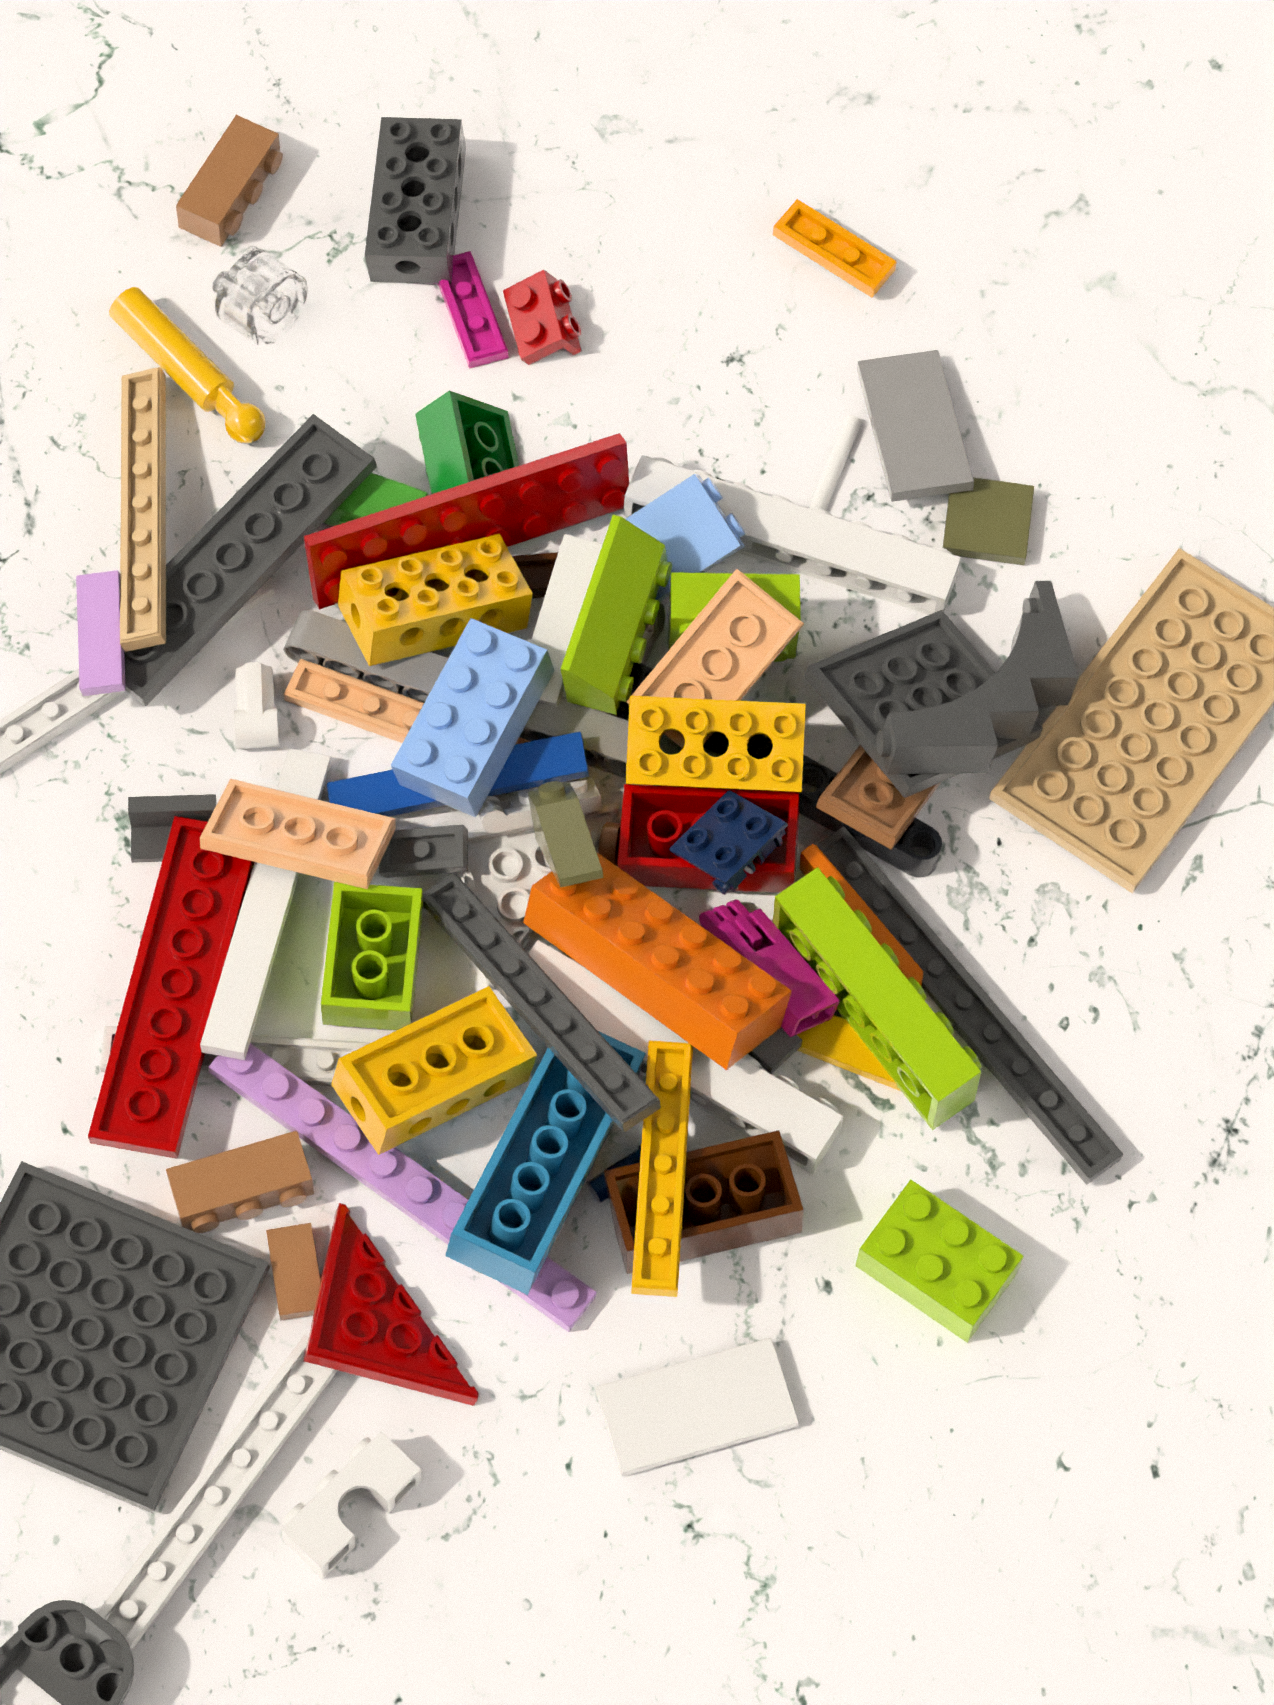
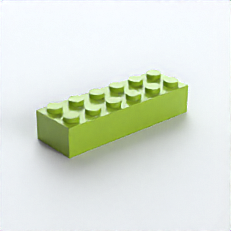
[773,867,982,1131]

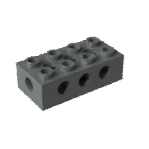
[364,117,466,284]

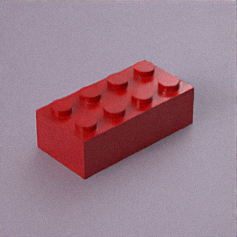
[618,784,800,893]

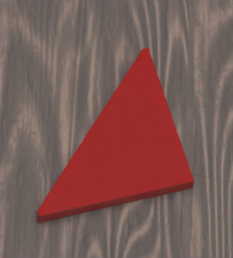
[303,1203,479,1406]

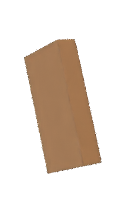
[266,1223,321,1321]

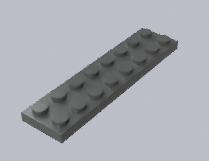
[124,414,377,706]

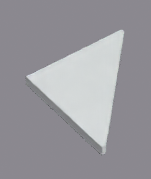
[462,803,619,990]

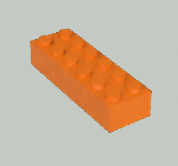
[523,853,792,1070]

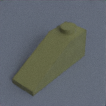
[527,781,604,888]

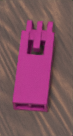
[699,899,840,1037]

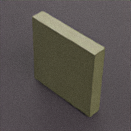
[942,477,1034,565]

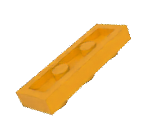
[773,199,897,298]

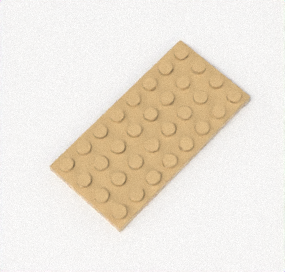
[989,548,1274,894]

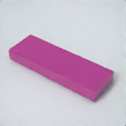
[438,251,508,369]

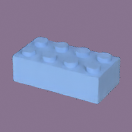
[391,618,555,817]

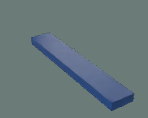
[327,731,590,817]

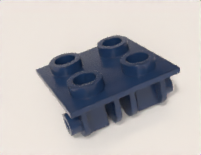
[669,790,788,895]

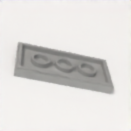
[857,350,974,502]

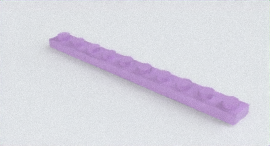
[208,1043,597,1332]

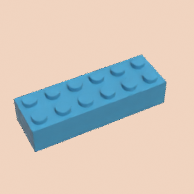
[445,1031,646,1295]

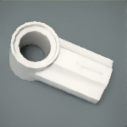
[234,662,279,749]

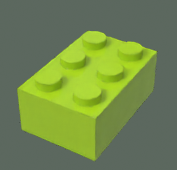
[668,572,801,662]
[321,882,423,1030]
[855,1179,1024,1343]

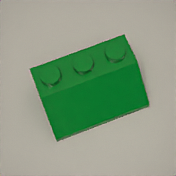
[415,390,520,494]

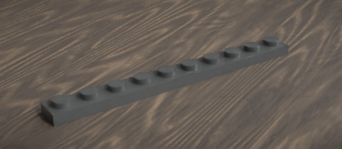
[817,826,1123,1185]

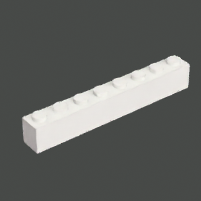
[624,454,961,615]
[528,940,843,1174]

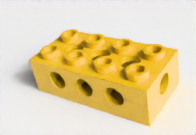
[338,534,533,666]
[626,696,806,793]
[331,986,537,1155]

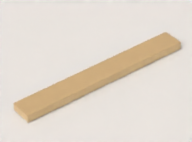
[120,367,166,652]

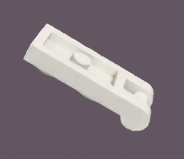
[478,776,602,833]

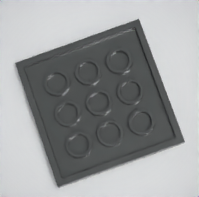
[804,610,1043,798]

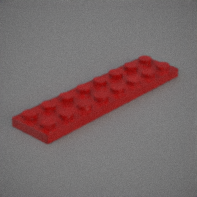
[304,433,630,610]
[88,816,254,1159]

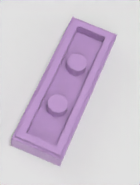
[76,570,126,696]

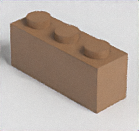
[176,114,283,247]
[166,1130,314,1233]

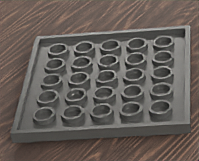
[0,1161,270,1514]

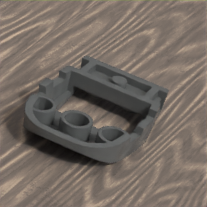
[0,1600,134,1705]

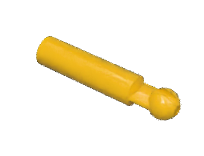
[109,287,265,444]

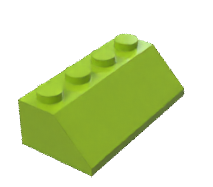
[560,515,672,715]

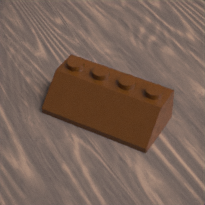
[604,1130,804,1274]

